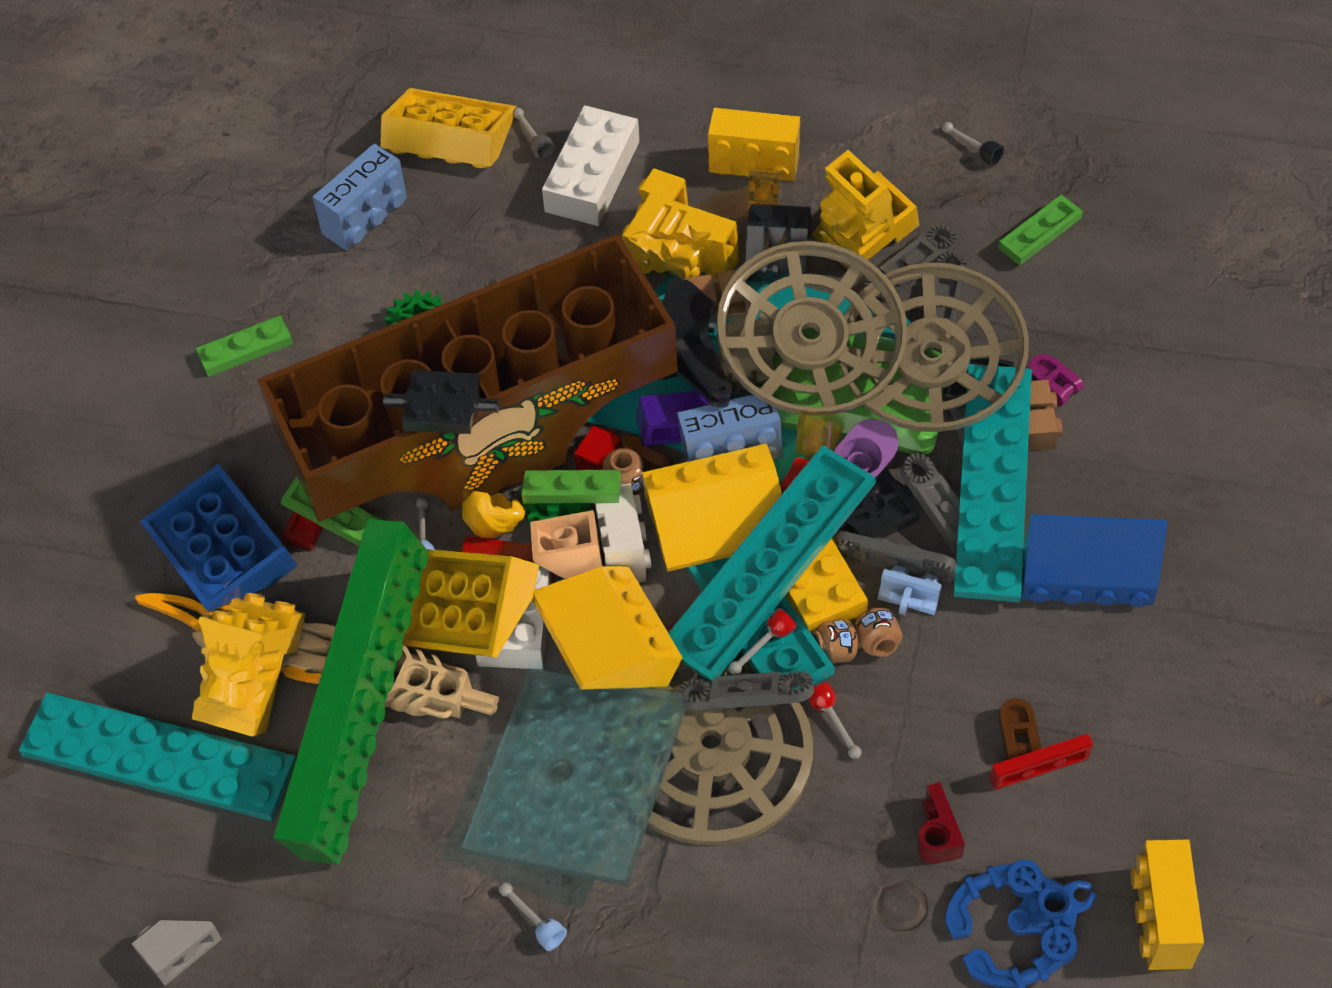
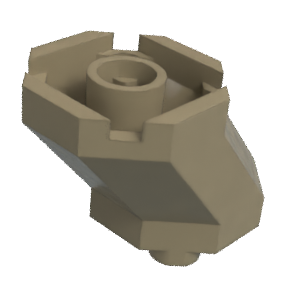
[717,313,777,394]

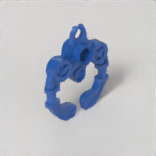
[945,859,1097,988]

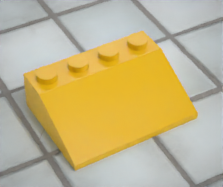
[380,88,517,168]
[642,443,782,572]
[402,549,539,658]
[532,566,683,689]

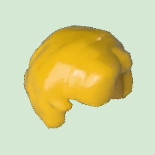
[462,491,525,539]

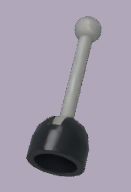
[942,122,1005,166]

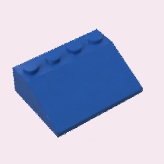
[140,464,298,612]
[1021,514,1167,607]

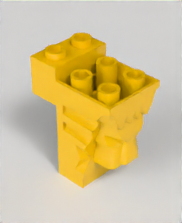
[812,150,919,270]
[622,168,740,279]
[191,593,306,737]

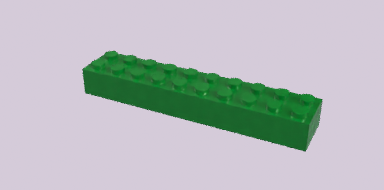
[273,519,428,865]

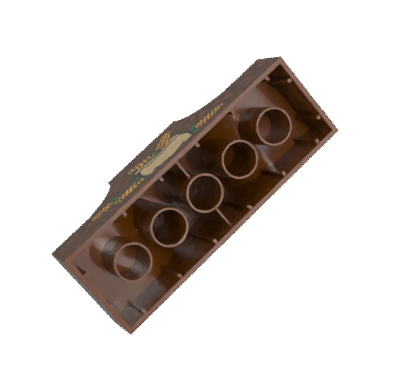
[257,234,677,522]

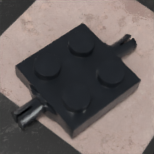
[383,370,500,434]
[838,467,920,538]

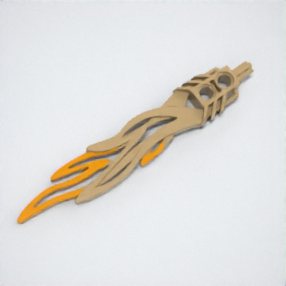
[135,593,499,719]

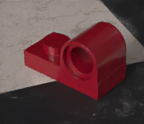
[916,782,965,864]

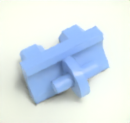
[877,565,942,616]

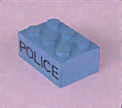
[312,143,407,251]
[677,395,783,462]

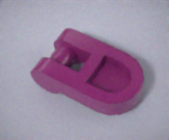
[1028,354,1084,407]

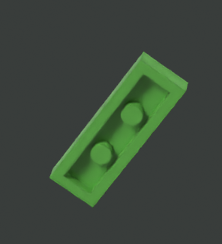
[998,194,1083,266]
[196,315,293,377]
[522,470,622,504]
[281,476,381,546]

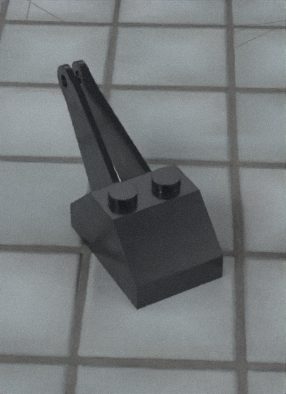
[745,203,812,282]
[661,277,732,408]

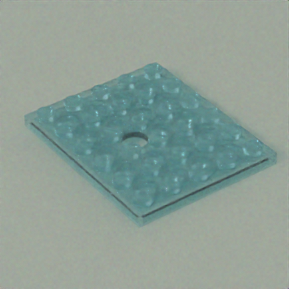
[461,668,686,886]

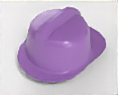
[834,419,899,478]

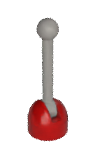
[728,608,797,675]
[808,682,862,759]

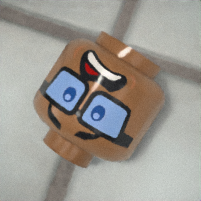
[603,448,644,493]
[854,607,903,657]
[811,619,861,664]

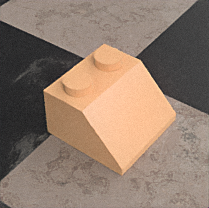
[530,510,603,579]

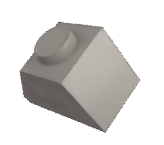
[132,920,222,986]

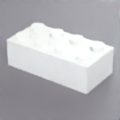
[542,105,639,226]

